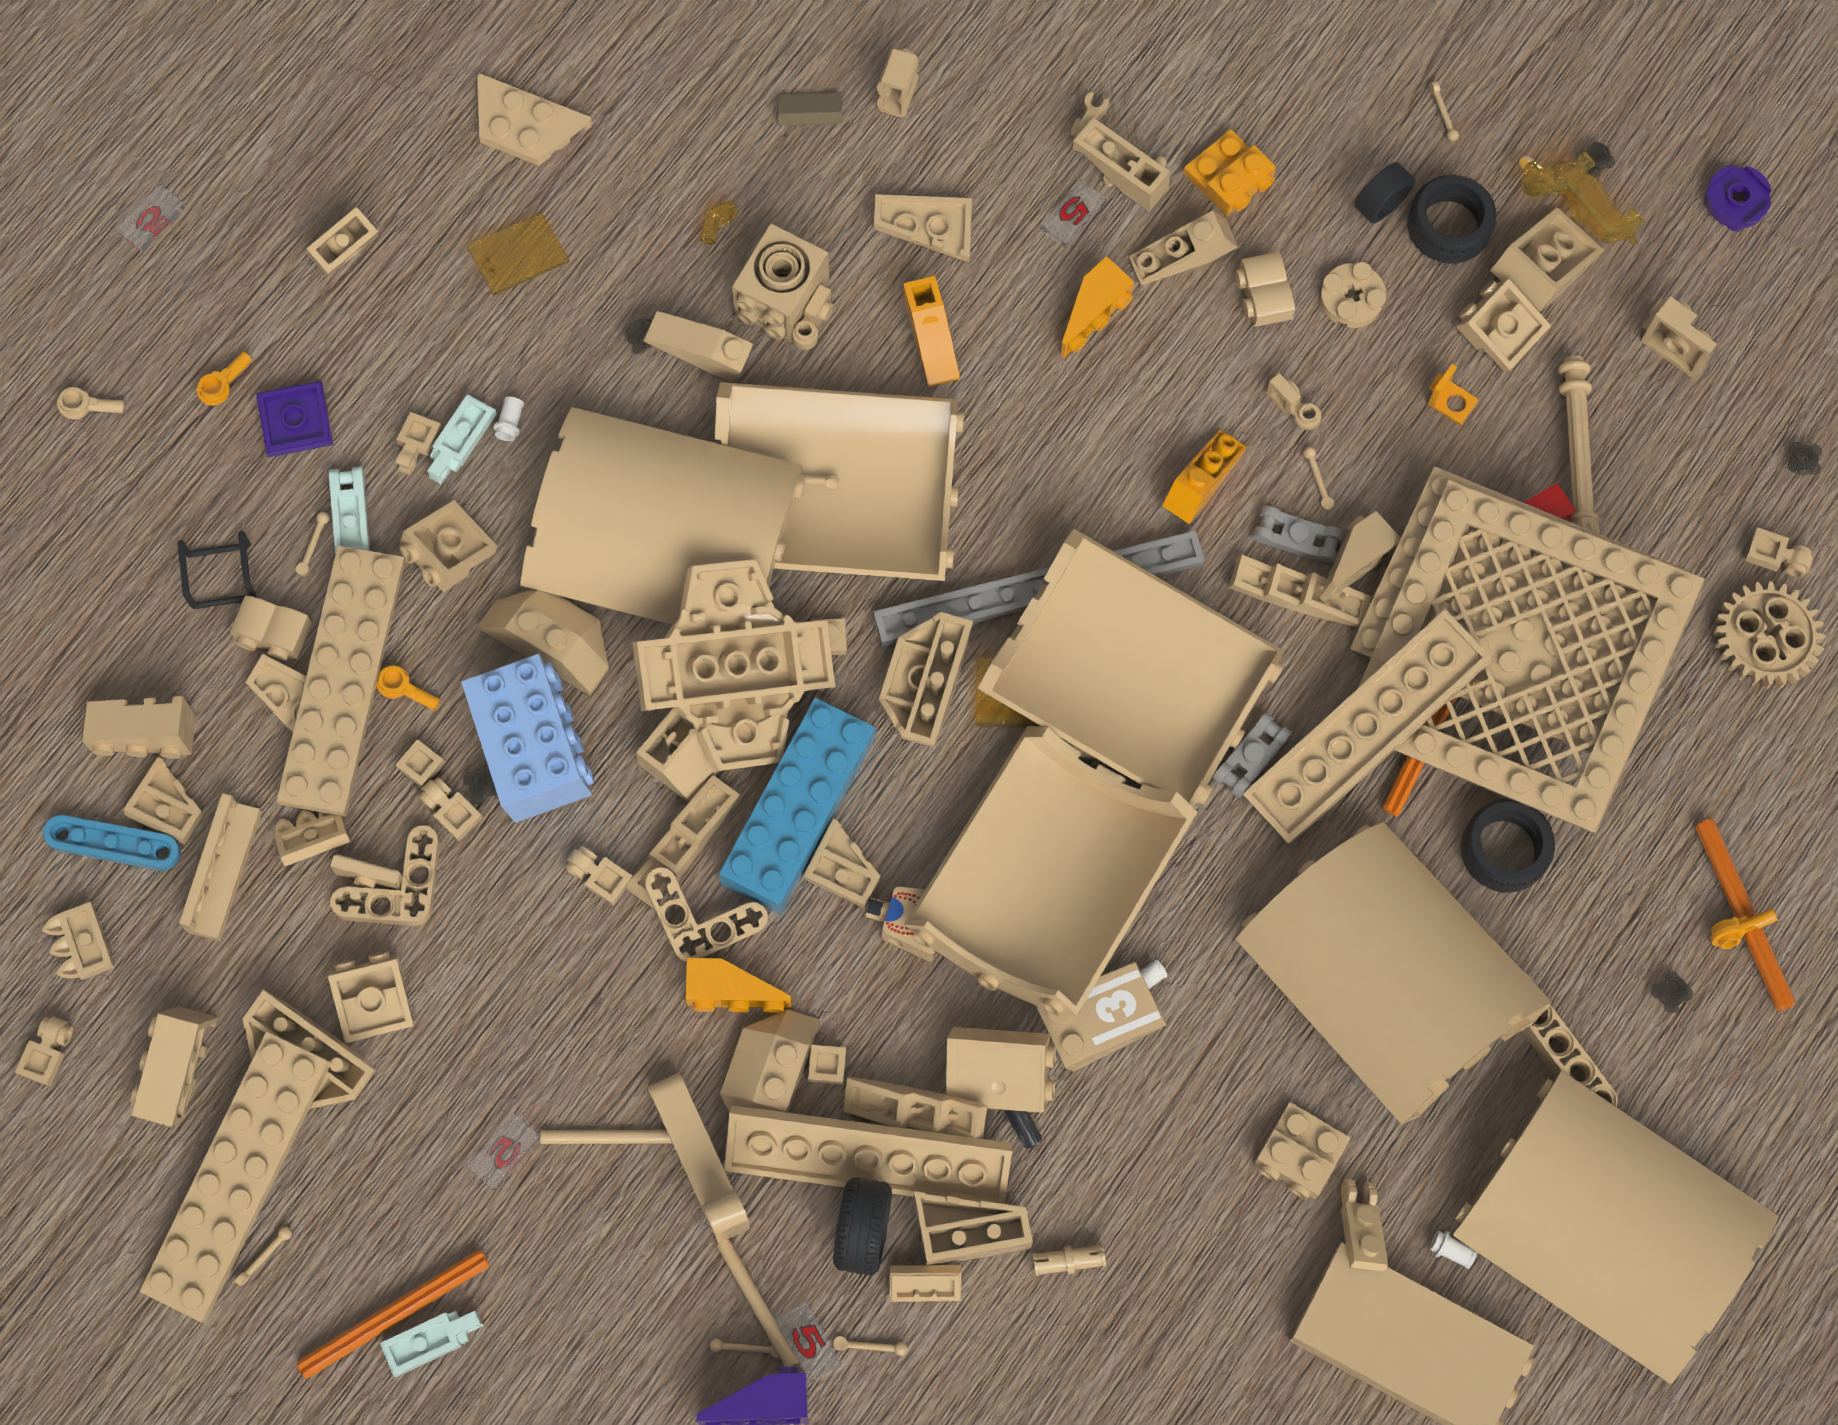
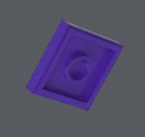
[256,381,334,458]

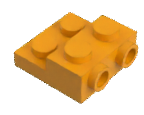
[1183,129,1276,216]

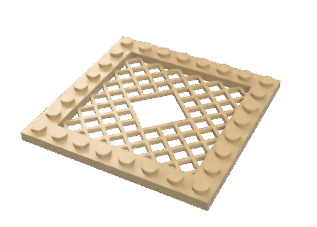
[1358,480,1705,834]

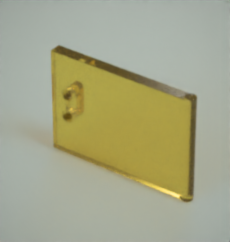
[467,213,569,295]

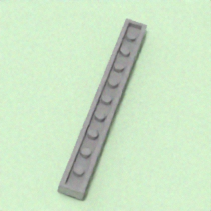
[873,531,1205,646]

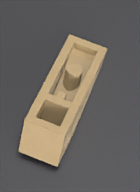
[1073,118,1170,211]
[643,311,753,383]
[1320,511,1401,602]

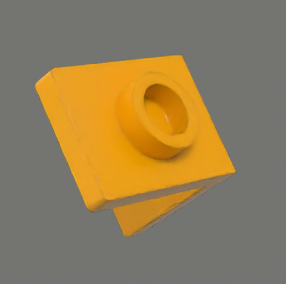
[1428,363,1478,425]

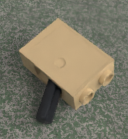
[946,1027,1056,1149]

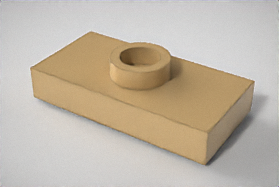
[330,854,402,891]
[890,1265,961,1302]

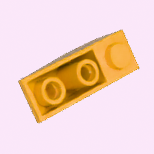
[1060,256,1134,358]
[903,276,960,387]
[1162,430,1247,524]
[686,958,792,1013]

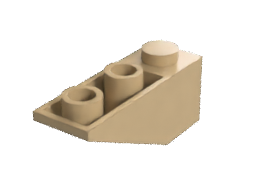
[1129,210,1238,285]

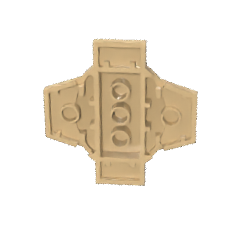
[632,559,836,771]

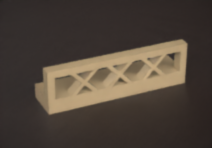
[179,793,262,941]

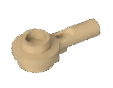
[57,387,125,420]

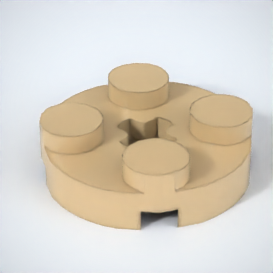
[1320,262,1386,328]

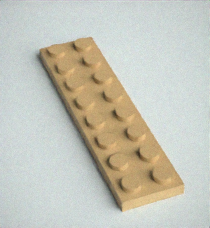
[277,545,405,817]
[1243,609,1493,845]
[139,1031,332,1323]
[724,1105,1013,1204]

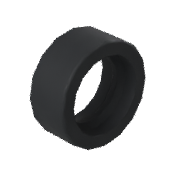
[1354,162,1415,223]

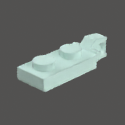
[427,394,497,484]
[380,1311,483,1377]

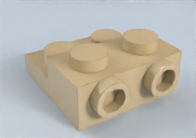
[1456,278,1551,372]
[1641,296,1717,379]
[399,500,498,592]
[328,951,414,1043]
[1254,1102,1351,1200]

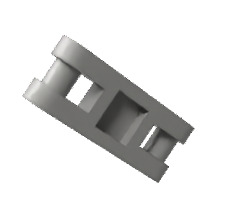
[1252,506,1345,565]
[1213,712,1293,799]

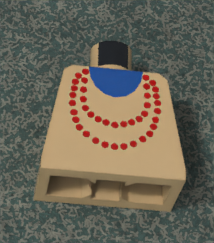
[866,887,936,962]

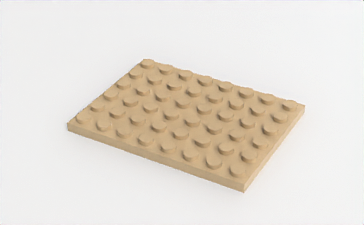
[1350,466,1686,754]

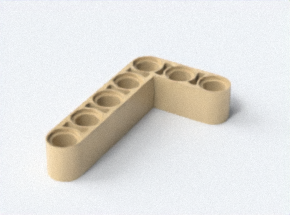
[1521,972,1618,1107]
[647,1072,750,1243]

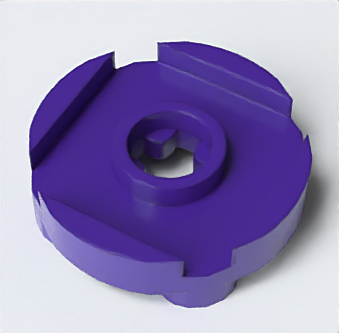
[1704,165,1771,231]

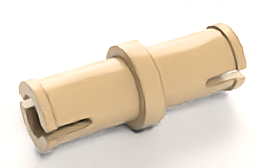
[1033,1244,1106,1276]

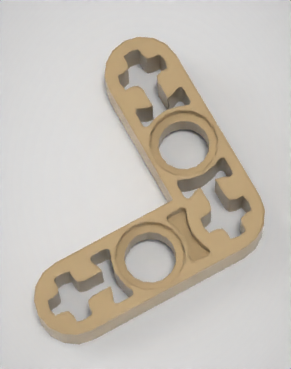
[330,825,440,926]
[645,867,768,961]

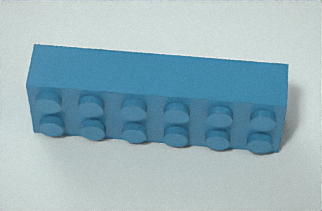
[719,698,876,914]

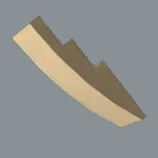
[1229,555,1372,628]
[627,775,740,909]
[843,1077,987,1139]

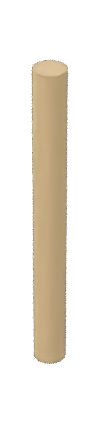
[540,1129,672,1144]
[717,1239,799,1367]

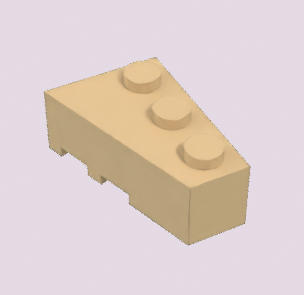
[82,696,196,759]
[130,1006,218,1127]
[914,1191,1033,1265]

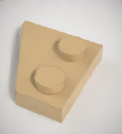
[123,757,203,844]
[804,818,880,909]

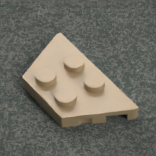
[477,73,592,166]

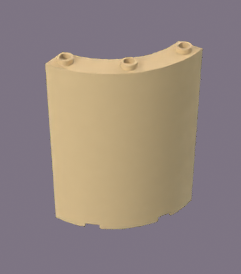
[715,382,964,581]
[520,407,806,625]
[977,529,1285,808]
[904,726,1197,1016]
[1236,822,1552,1125]
[1453,1070,1779,1384]

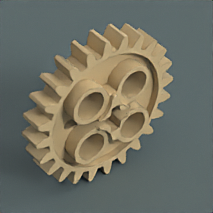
[1713,581,1825,689]

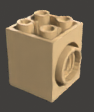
[732,224,829,343]

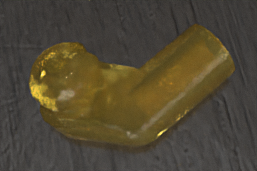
[700,202,738,245]

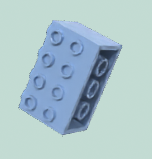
[461,654,594,823]

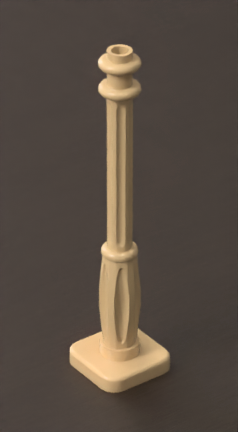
[1558,355,1600,534]

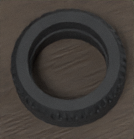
[1408,174,1496,264]
[1461,799,1555,893]
[833,1177,892,1275]

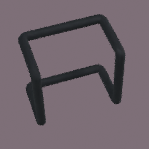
[178,531,257,609]

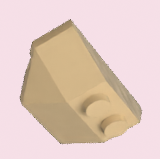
[477,589,609,696]
[879,612,973,747]
[242,990,376,1109]
[720,1009,821,1113]

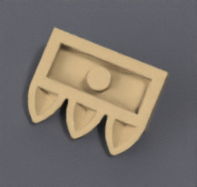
[274,810,350,866]
[42,902,115,980]

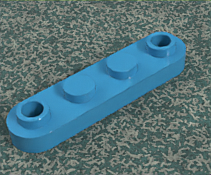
[43,815,181,871]

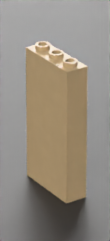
[1289,1242,1535,1425]

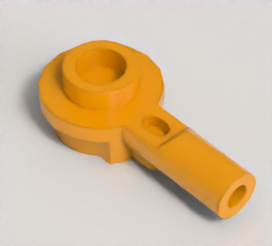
[196,352,252,406]
[377,665,441,711]
[1710,908,1778,949]

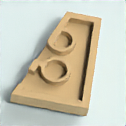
[874,194,972,263]
[245,654,306,733]

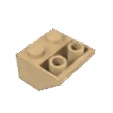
[636,708,719,803]

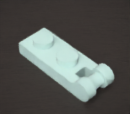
[329,466,370,555]

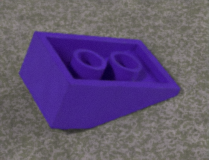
[697,1367,808,1425]

